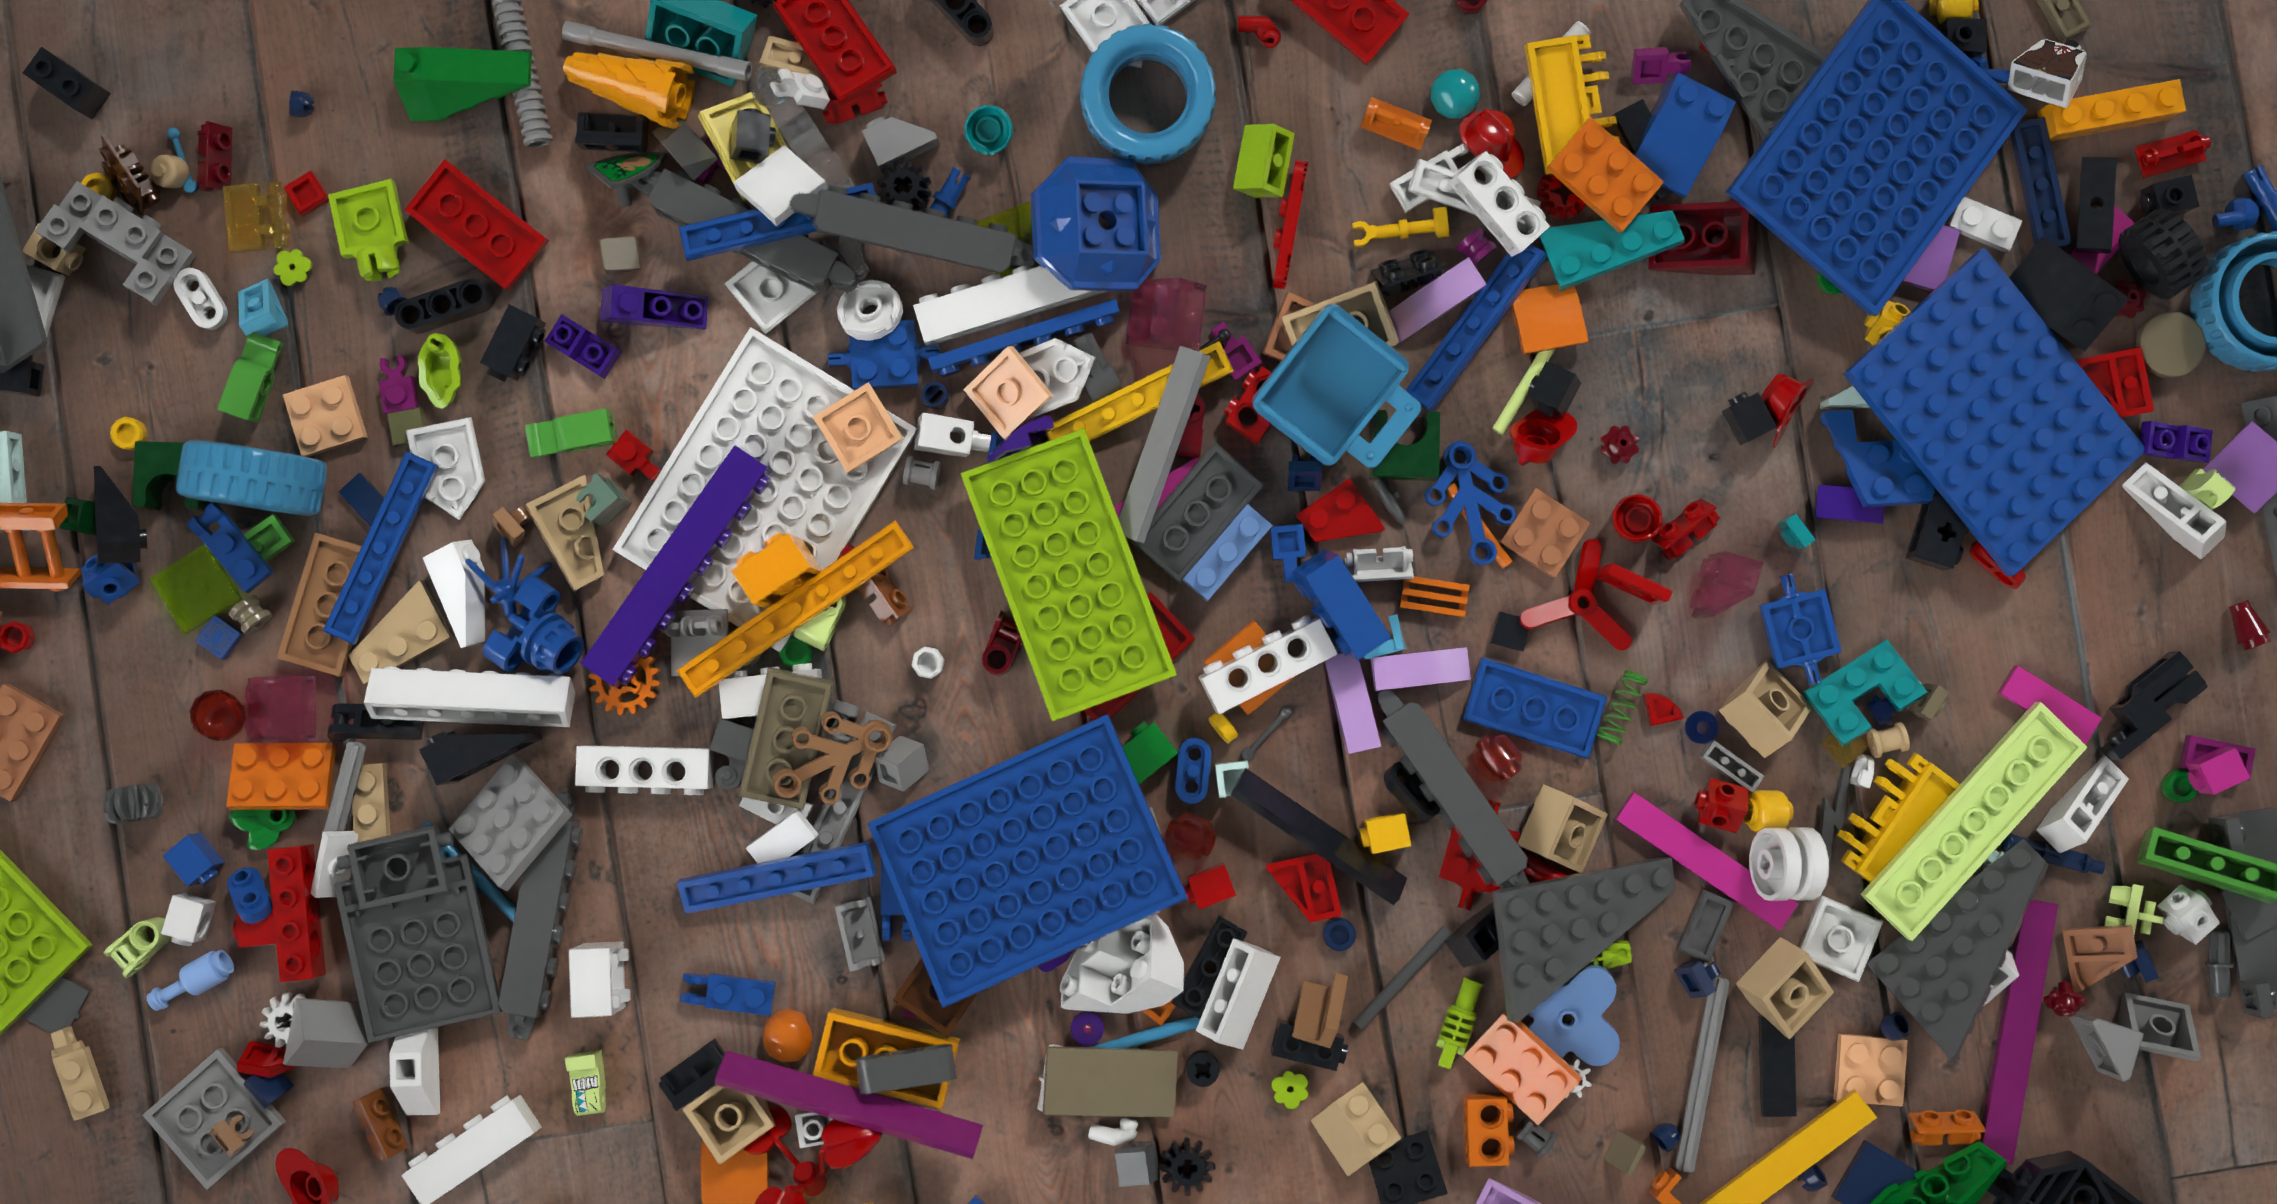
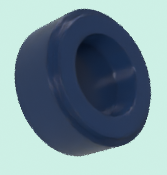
[1322,917,1356,951]

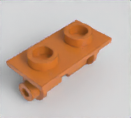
[1360,97,1432,150]
[1909,1109,1985,1146]

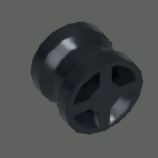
[1186,1050,1220,1087]

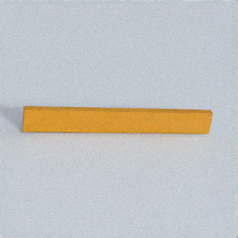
[676,520,915,698]

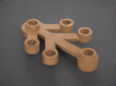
[773,711,893,805]

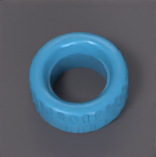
[1080,24,1216,166]
[2190,231,2277,372]
[176,440,327,516]

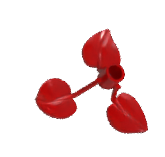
[743,1101,883,1204]

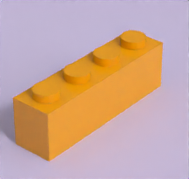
[2037,79,2186,142]

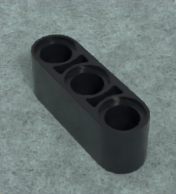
[931,0,994,46]
[394,278,495,334]

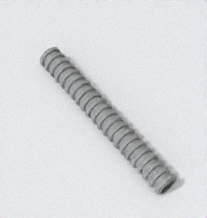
[492,0,553,148]

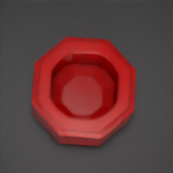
[0,621,35,654]

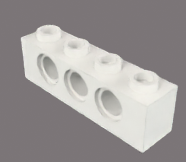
[1198,615,1337,714]
[575,745,714,795]

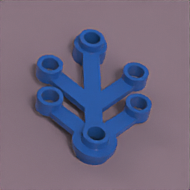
[1424,441,1516,566]

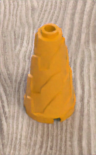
[563,52,695,129]

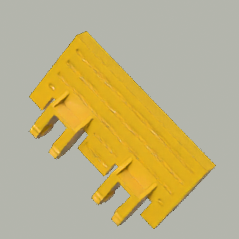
[1524,34,1620,175]
[1836,753,1960,883]

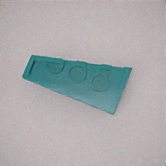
[1538,210,1685,291]

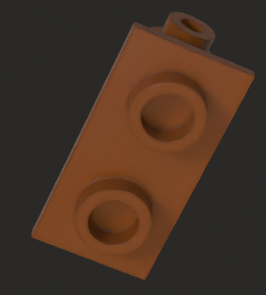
[858,569,912,627]
[352,1088,409,1162]

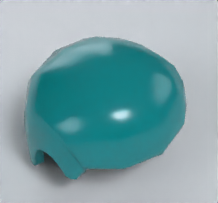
[1430,69,1480,119]
[964,105,1013,155]

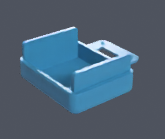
[1252,304,1421,468]

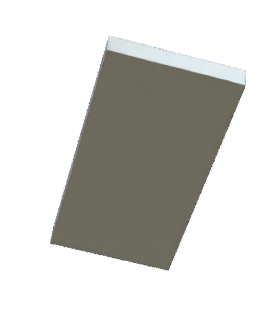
[739,667,834,810]
[1042,1046,1178,1118]

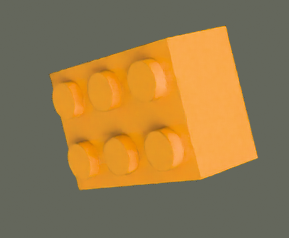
[731,532,822,608]

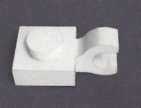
[770,69,830,109]

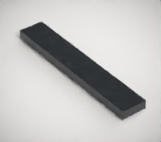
[1230,768,1407,905]

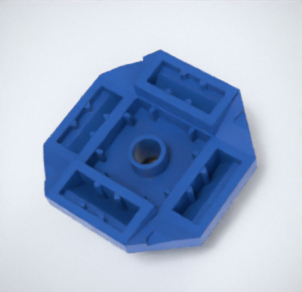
[1030,156,1161,291]

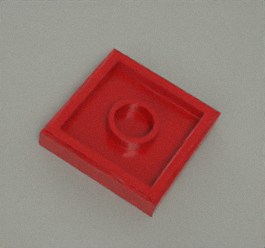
[1596,563,1673,605]

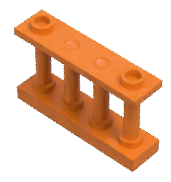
[0,503,81,592]

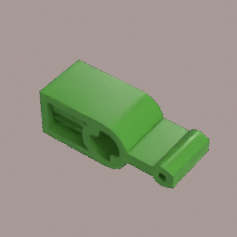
[217,332,284,424]
[525,408,617,458]

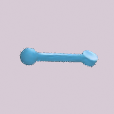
[167,128,199,193]

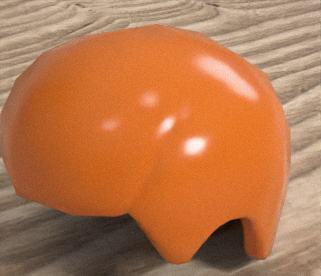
[762,1008,813,1063]

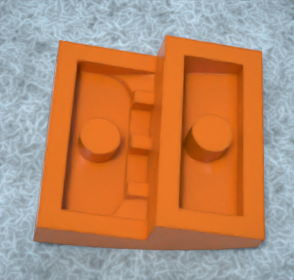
[1511,284,1589,355]
[1203,620,1297,716]
[701,1140,770,1204]

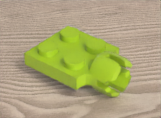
[328,179,409,281]

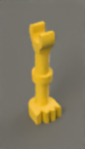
[1352,206,1449,248]

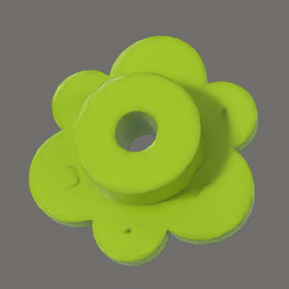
[274,249,312,286]
[1271,1070,1308,1109]

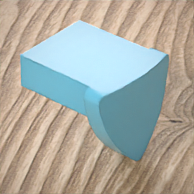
[1364,614,1407,660]

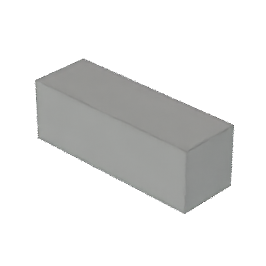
[1698,740,1765,793]

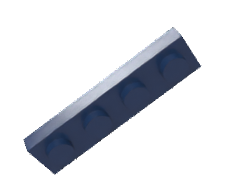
[2010,117,2072,248]

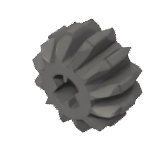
[102,784,164,824]

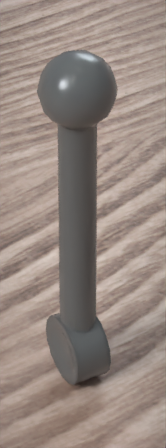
[1241,706,1292,760]

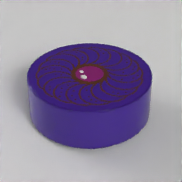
[1071,1011,1104,1045]

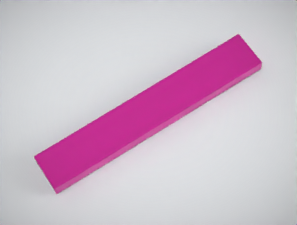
[1614,792,1798,931]

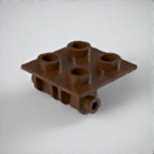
[99,133,161,215]

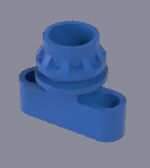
[483,576,584,674]

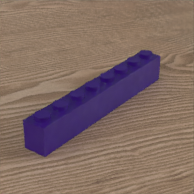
[580,445,771,688]

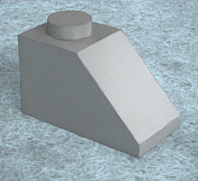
[862,117,940,173]

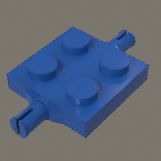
[828,320,940,390]
[1758,573,1842,685]

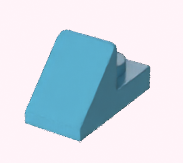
[238,278,288,336]

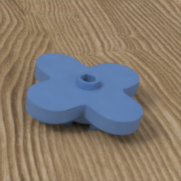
[1527,965,1620,1066]

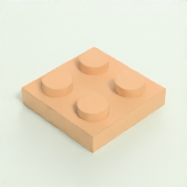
[963,346,1054,439]
[283,375,368,457]
[813,382,904,474]
[1833,1033,1908,1107]

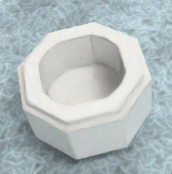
[912,647,945,679]

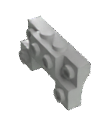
[35,181,196,306]

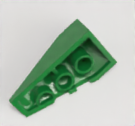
[393,47,532,122]
[1870,1141,2007,1204]

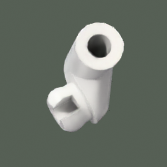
[1088,1117,1138,1146]

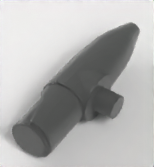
[1373,479,1406,525]

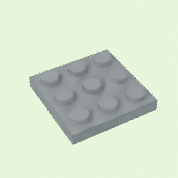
[449,754,572,891]
[142,1047,286,1190]

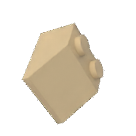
[1719,660,1813,758]
[1517,784,1608,873]
[1736,937,1834,1039]
[1310,1082,1402,1176]
[682,1085,775,1165]

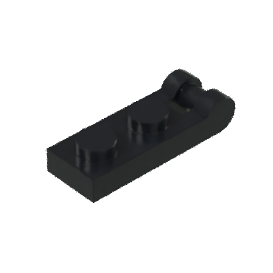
[327,703,424,742]

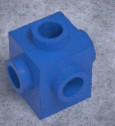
[81,555,140,605]

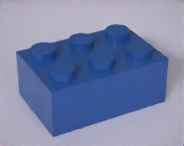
[1293,549,1392,660]

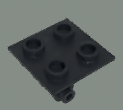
[1371,249,1448,296]
[1369,1130,1448,1204]

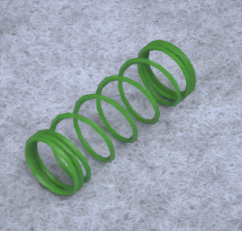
[1597,670,1649,745]

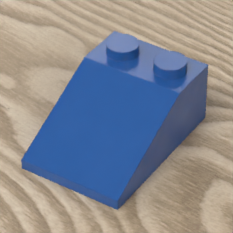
[1633,72,1736,198]

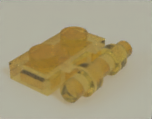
[223,182,290,253]

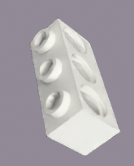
[1448,151,1550,257]

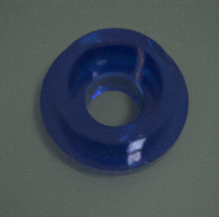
[1867,695,1896,726]
[1685,711,1718,744]

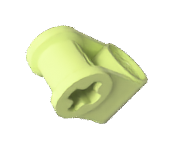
[794,597,846,651]
[104,917,172,978]

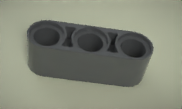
[856,1044,957,1094]

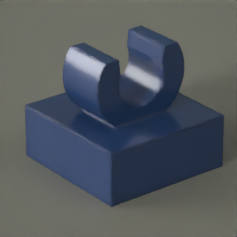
[1287,454,1322,491]
[2120,940,2159,983]
[1674,961,1721,998]

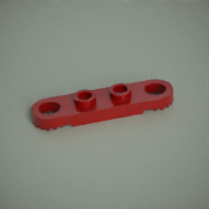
[1272,160,1308,290]

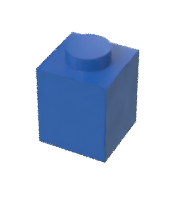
[163,833,225,886]

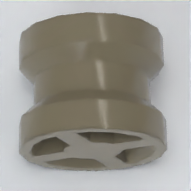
[228,594,273,635]

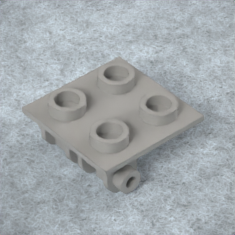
[660,609,728,676]

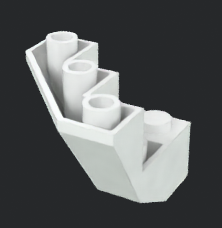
[1060,914,1184,1014]

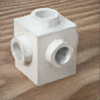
[2157,884,2220,945]

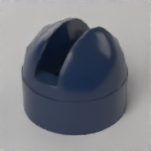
[289,90,315,118]
[377,287,406,316]
[921,381,949,409]
[1880,1012,1911,1041]
[1650,1123,1680,1153]
[1797,1163,1828,1192]

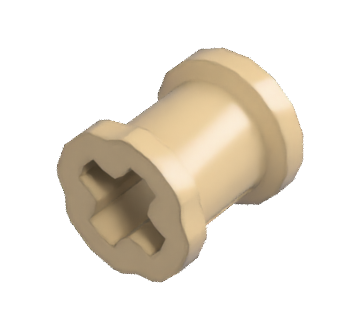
[1867,722,1910,758]

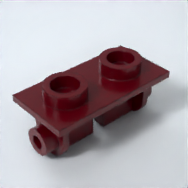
[196,121,232,192]

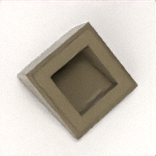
[599,237,641,275]
[1605,1131,1646,1176]

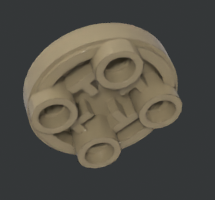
[2136,312,2206,378]

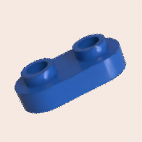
[1175,738,1211,804]
[227,867,273,923]

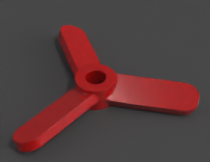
[1520,539,1632,651]

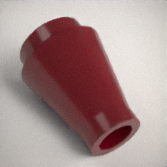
[2229,600,2271,651]

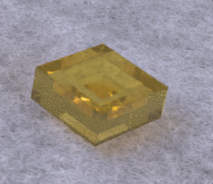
[1819,733,1869,768]

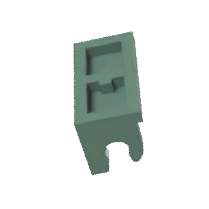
[576,473,632,526]

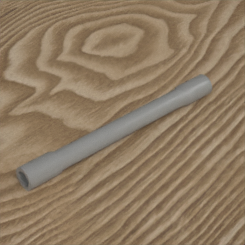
[562,21,752,82]

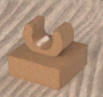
[492,506,531,548]
[210,1114,254,1159]

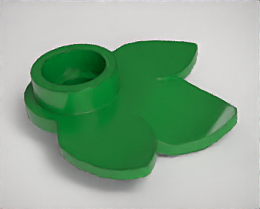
[229,810,297,850]

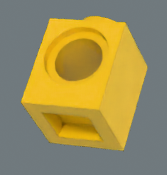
[1359,812,1411,854]

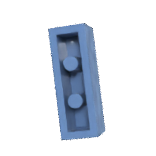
[1182,504,1273,601]

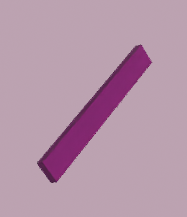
[1980,899,2058,1165]
[715,1050,983,1159]

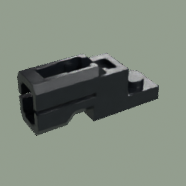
[2100,651,2208,760]

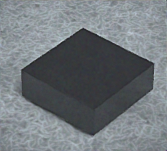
[1490,611,1529,652]

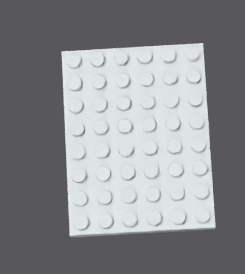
[612,327,918,652]

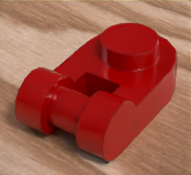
[1969,541,2026,589]

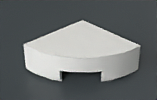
[1849,753,1874,788]

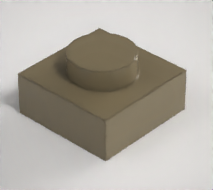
[1908,683,1949,720]

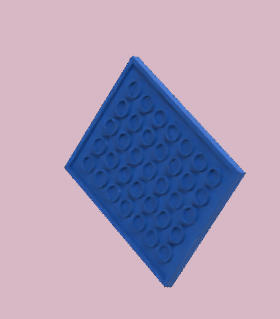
[1726,0,2028,316]
[1843,248,2144,577]
[867,714,1189,1008]

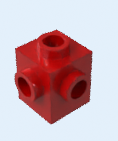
[1694,778,1748,833]

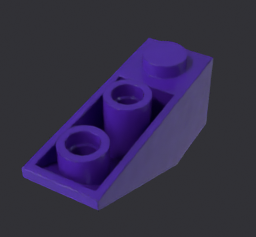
[600,284,708,329]

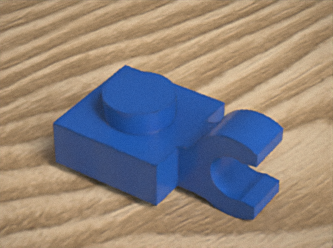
[1270,524,1306,583]

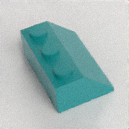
[645,0,757,87]

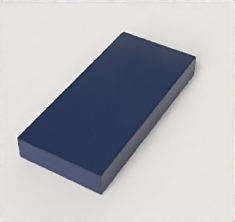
[339,472,385,527]

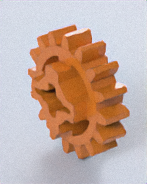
[588,656,662,715]

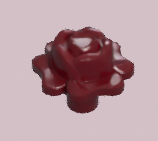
[2114,280,2146,319]
[1600,425,1639,464]
[2043,981,2087,1017]

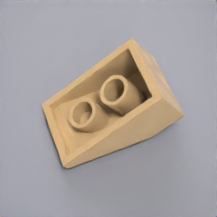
[1282,281,1399,347]

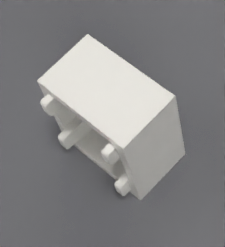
[569,941,631,1017]

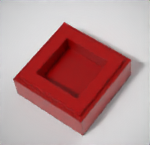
[283,170,329,217]

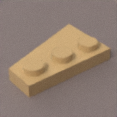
[525,475,604,592]
[348,580,454,684]

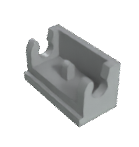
[835,896,886,972]

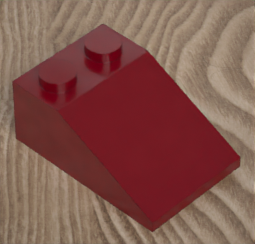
[1648,201,1758,276]

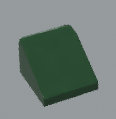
[60,497,96,535]

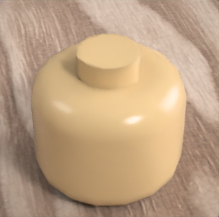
[150,155,189,189]

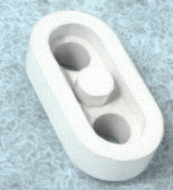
[174,268,228,330]

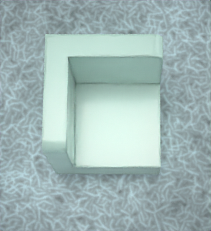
[1214,760,1249,798]

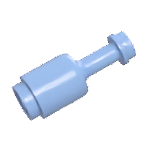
[146,950,234,1011]

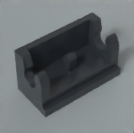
[575,112,649,153]
[659,1039,725,1111]

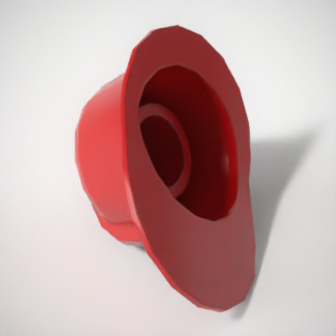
[1459,108,1525,179]
[1761,374,1814,448]
[1509,410,1578,466]
[275,1147,339,1204]

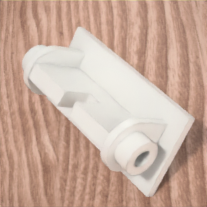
[1345,546,1414,582]

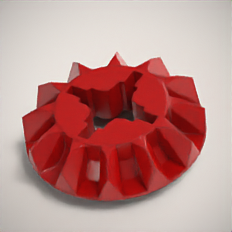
[1537,174,1587,219]

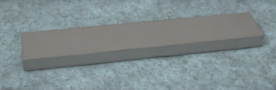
[1119,346,1211,543]
[789,711,897,904]

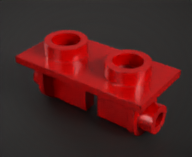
[823,83,888,125]
[2134,130,2211,179]
[1651,498,1720,560]

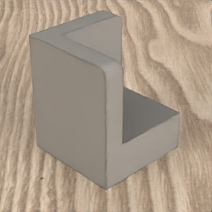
[874,736,929,792]

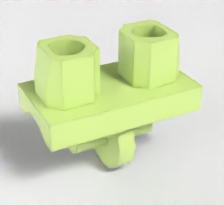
[2104,884,2164,935]

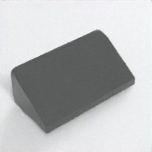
[651,121,718,180]

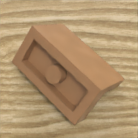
[1292,973,1348,1048]

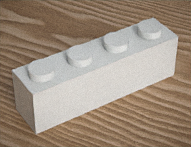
[401,1095,542,1204]

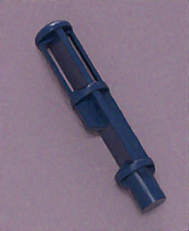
[2002,833,2105,874]

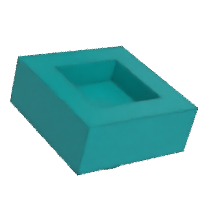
[1777,514,1816,549]

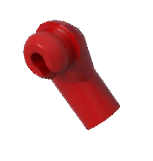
[1238,15,1281,48]

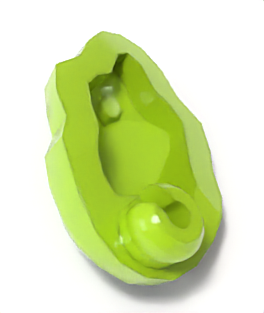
[417,333,462,409]

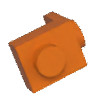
[1649,1167,1682,1204]

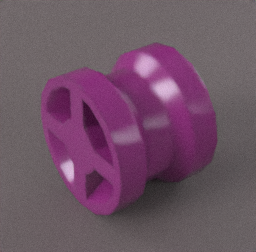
[1456,226,1497,266]

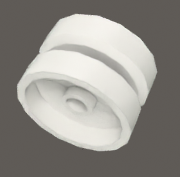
[1749,827,1829,901]

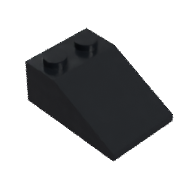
[2009,236,2129,352]
[419,731,543,786]

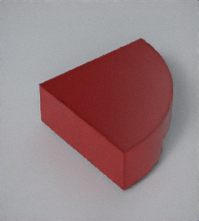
[1643,693,1684,726]

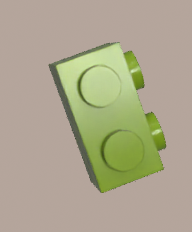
[1233,124,1295,198]

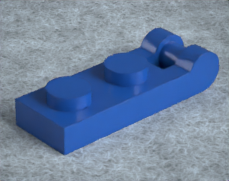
[187,502,274,593]

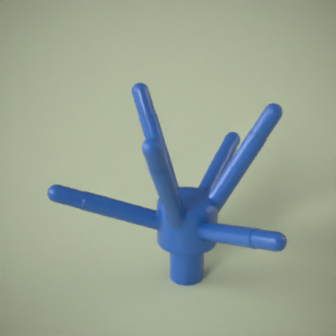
[465,537,552,616]

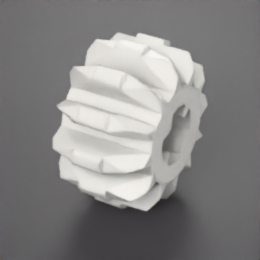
[259,992,305,1048]

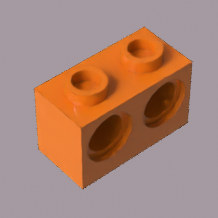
[1463,1093,1515,1167]

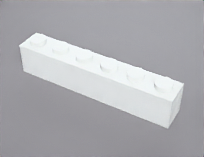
[913,266,1108,346]
[364,666,575,727]

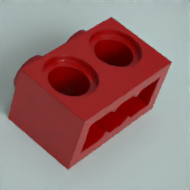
[1223,366,1272,445]

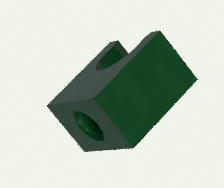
[1369,410,1440,481]
[132,441,211,512]

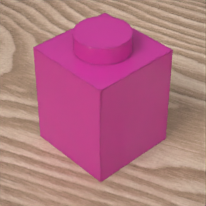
[2186,747,2250,795]

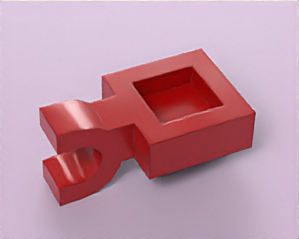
[605,429,661,481]

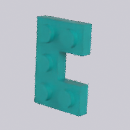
[1803,640,1927,747]

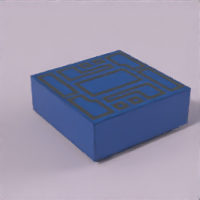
[195,614,244,660]

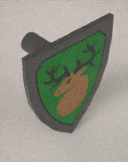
[584,152,667,207]

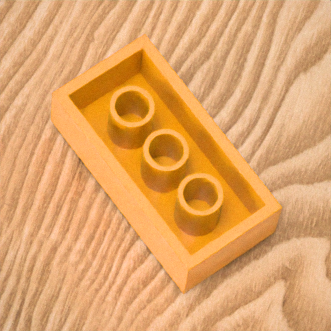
[813,1007,961,1109]

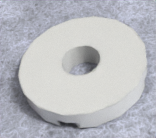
[837,280,903,341]

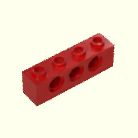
[267,844,326,982]

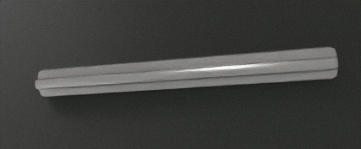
[1675,977,1729,1173]

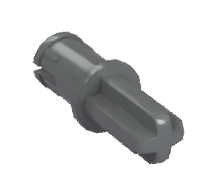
[2205,930,2234,998]

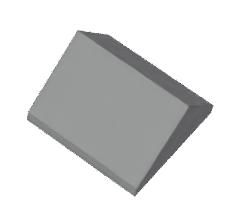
[2117,992,2201,1062]
[283,998,369,1068]
[2069,1012,2144,1082]

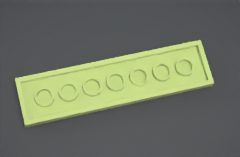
[1860,702,2087,941]

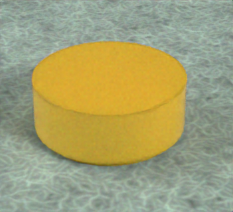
[81,173,117,201]
[110,417,147,451]
[1208,712,1238,744]

